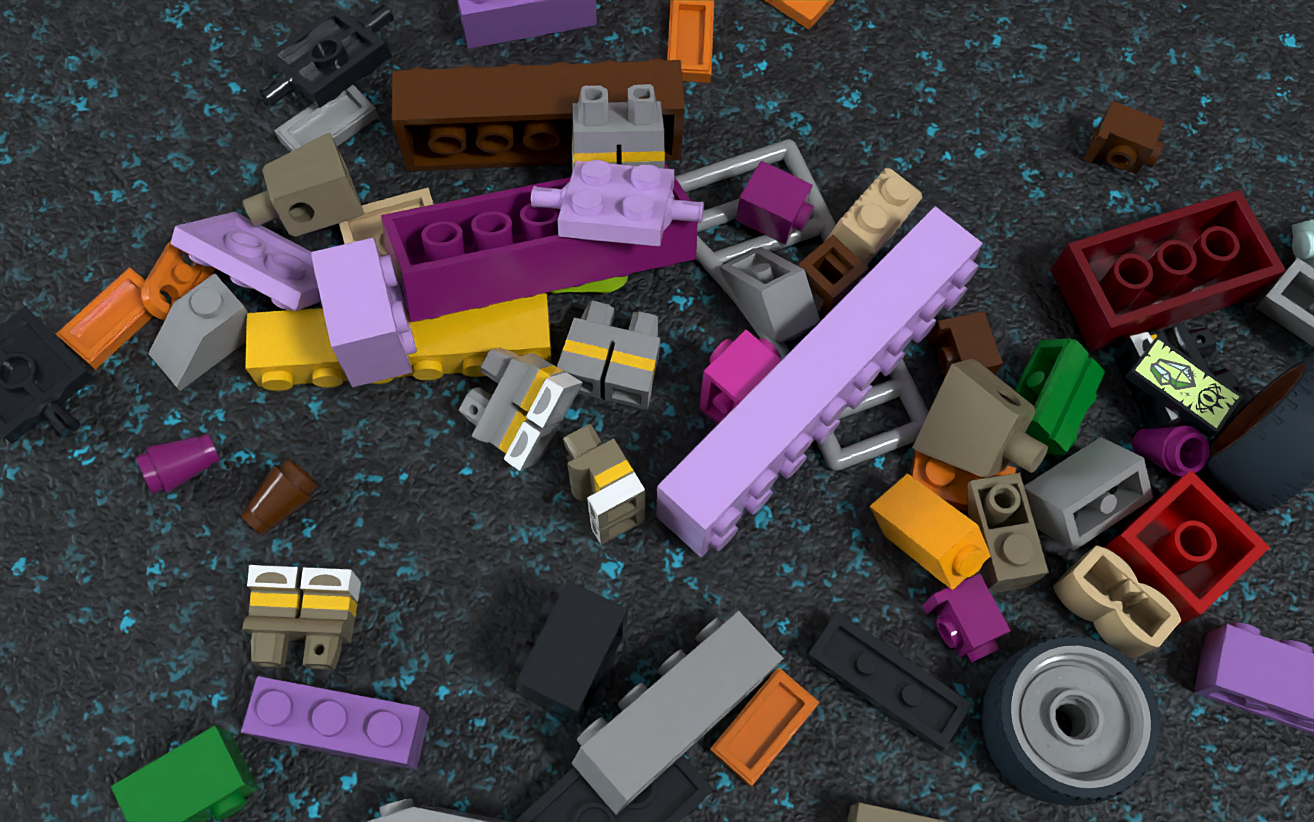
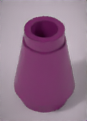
[1132,426,1209,476]
[136,433,220,494]

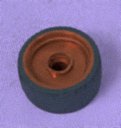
[1204,356,1314,513]

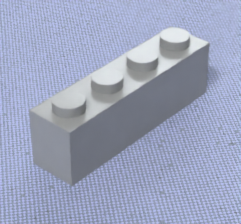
[572,611,784,815]

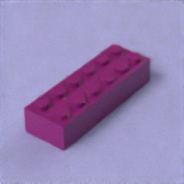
[381,163,698,323]

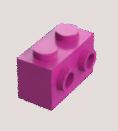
[699,330,782,425]

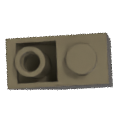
[967,473,1049,594]

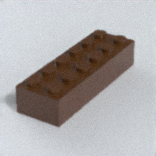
[392,58,685,171]

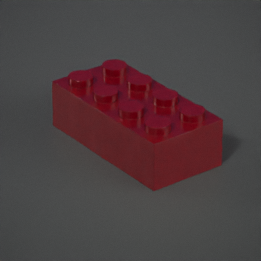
[1050,190,1286,352]

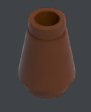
[241,458,319,535]

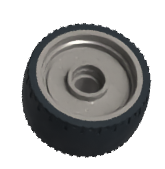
[980,635,1161,806]

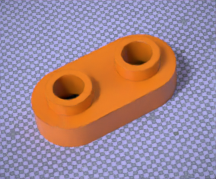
[141,241,216,320]

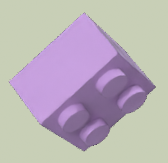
[310,237,417,388]

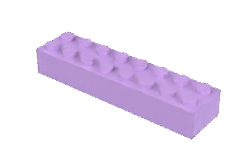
[656,206,983,557]

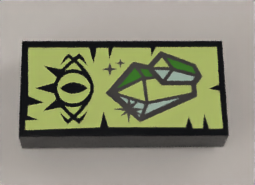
[1125,336,1244,438]

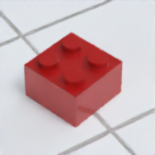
[1103,470,1270,627]

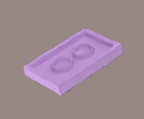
[171,212,321,311]

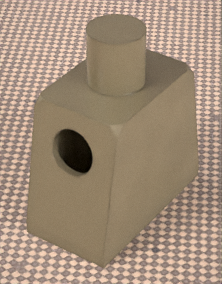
[243,133,365,237]
[912,359,1048,478]

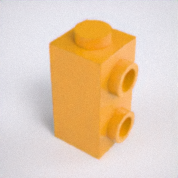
[870,473,991,590]

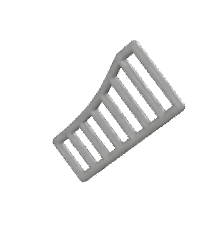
[675,139,929,471]

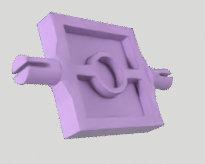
[531,160,704,246]

